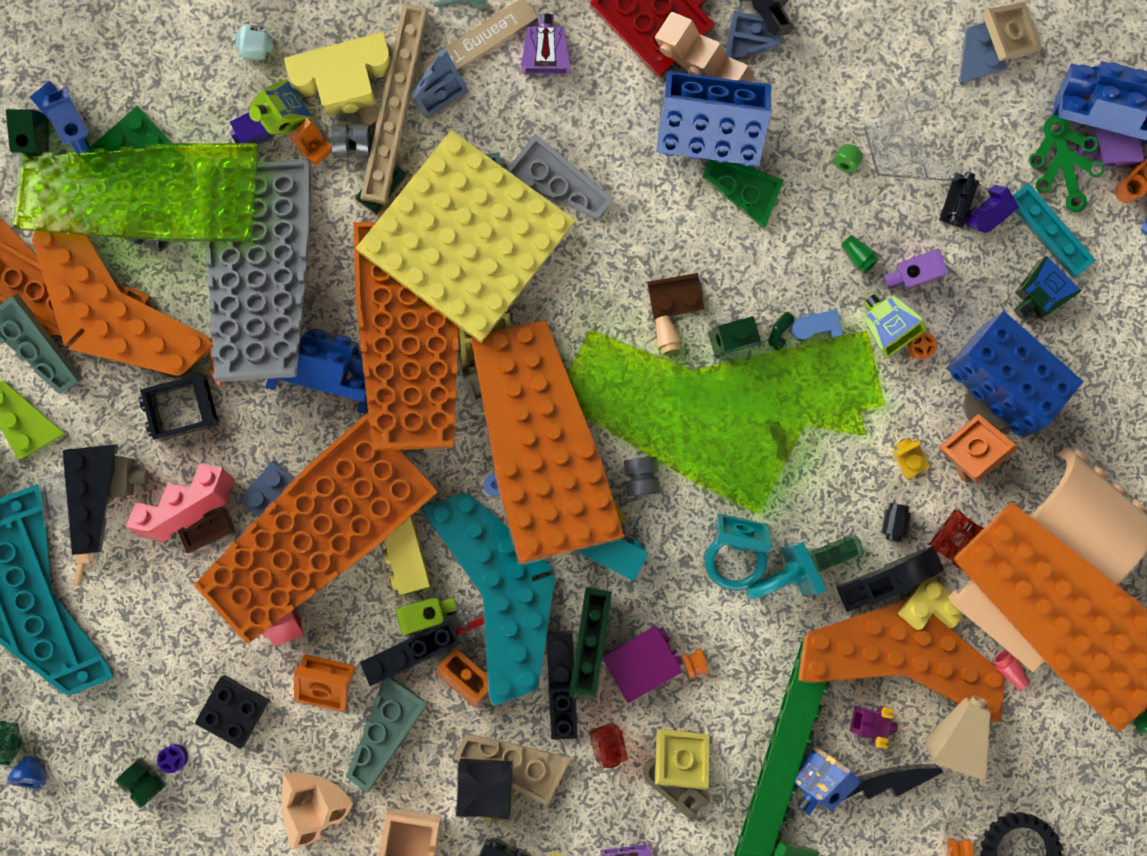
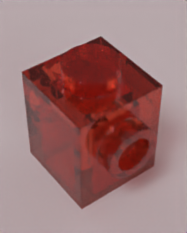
[589,722,628,768]

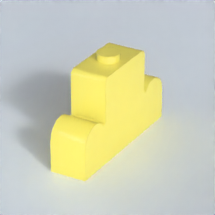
[284,32,391,117]

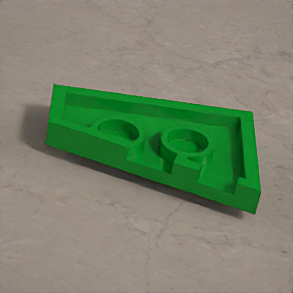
[702,160,784,229]

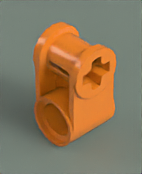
[1115,155,1147,203]

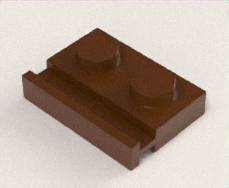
[647,273,704,319]

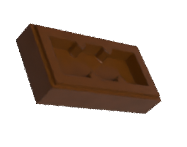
[177,508,236,554]

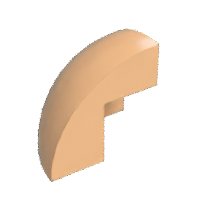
[281,773,353,850]

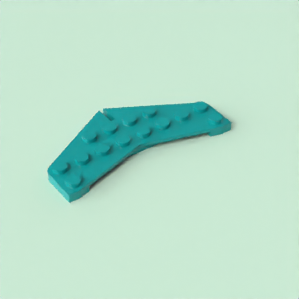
[0,484,115,695]
[423,493,556,707]

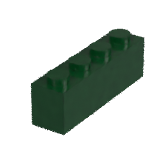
[569,587,612,702]

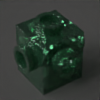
[0,721,23,765]

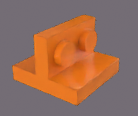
[939,414,1017,483]
[294,654,356,712]

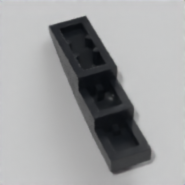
[843,764,943,801]

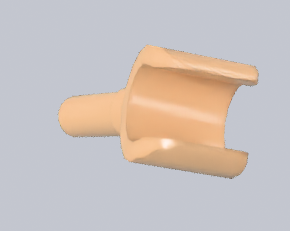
[73,553,93,585]

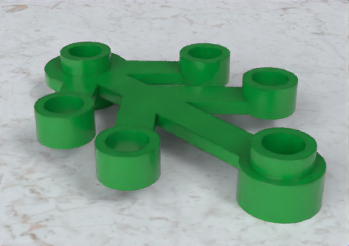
[1029,115,1105,213]

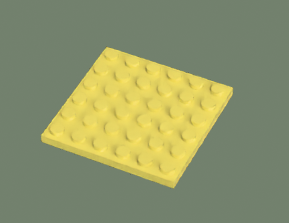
[356,130,575,343]

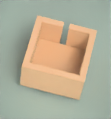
[379,808,442,856]

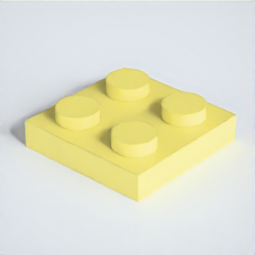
[655,729,710,789]

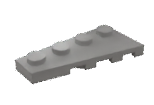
[506,133,614,220]

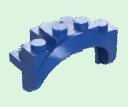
[1051,61,1147,145]
[266,329,368,414]

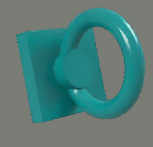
[704,514,772,591]
[746,542,827,599]

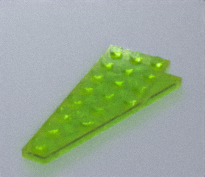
[666,330,885,436]

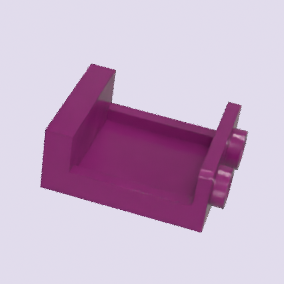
[602,624,684,703]

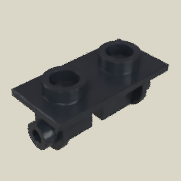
[939,172,979,229]

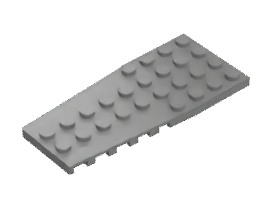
[204,159,311,382]

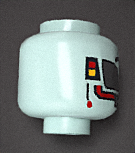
[235,24,273,61]

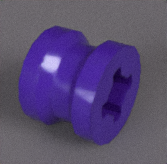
[157,744,188,773]

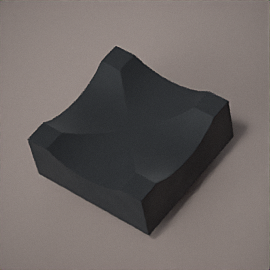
[194,675,270,749]
[456,758,513,820]

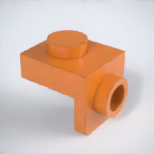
[288,118,332,165]

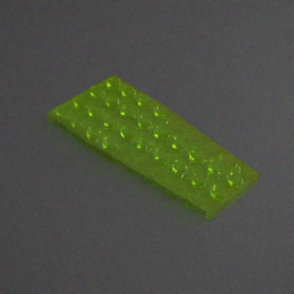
[12,143,259,242]
[568,329,807,514]

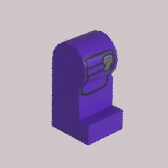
[965,185,1020,233]

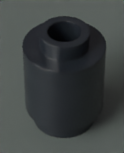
[881,503,912,542]

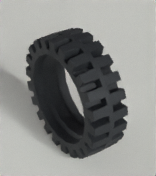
[980,812,1064,856]

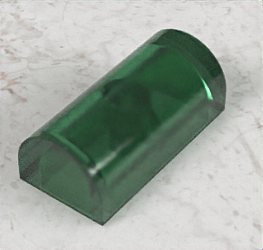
[809,534,864,573]

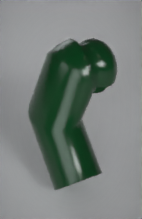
[768,312,795,351]

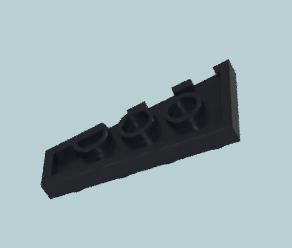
[63,444,118,555]

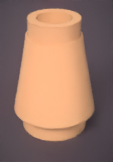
[655,316,682,356]

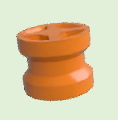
[907,332,937,360]
[681,648,710,680]
[947,839,974,856]

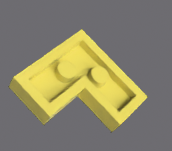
[897,577,964,631]

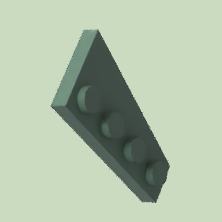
[0,293,83,394]
[346,677,429,793]

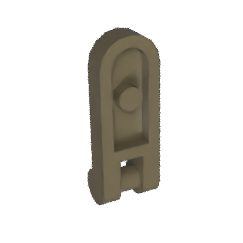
[643,758,710,821]

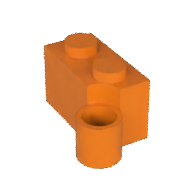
[435,647,488,708]

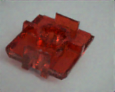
[928,509,984,568]

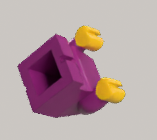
[850,706,898,749]

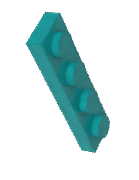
[1013,183,1096,278]

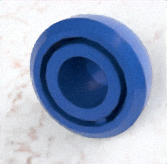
[7,756,46,788]

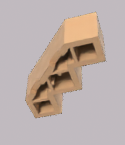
[655,12,755,82]

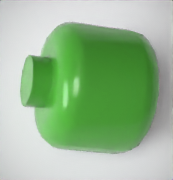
[834,144,863,173]

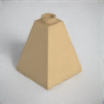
[925,696,990,781]

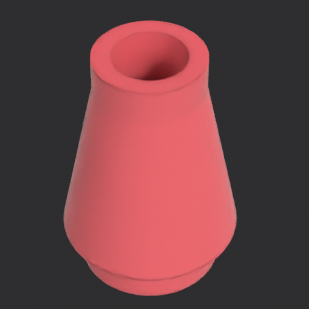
[993,650,1030,690]

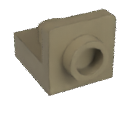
[462,363,483,406]

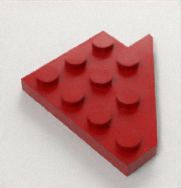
[590,0,715,78]

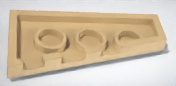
[453,733,571,806]

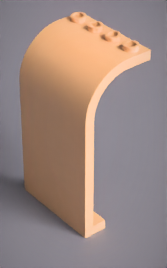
[948,447,1147,672]

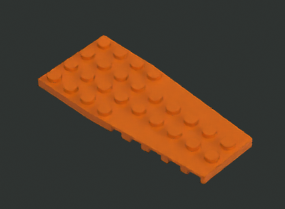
[353,222,459,450]
[471,320,624,565]
[194,413,438,644]
[954,502,1147,733]

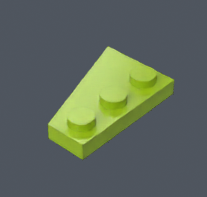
[0,380,66,460]

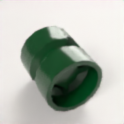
[115,757,167,809]

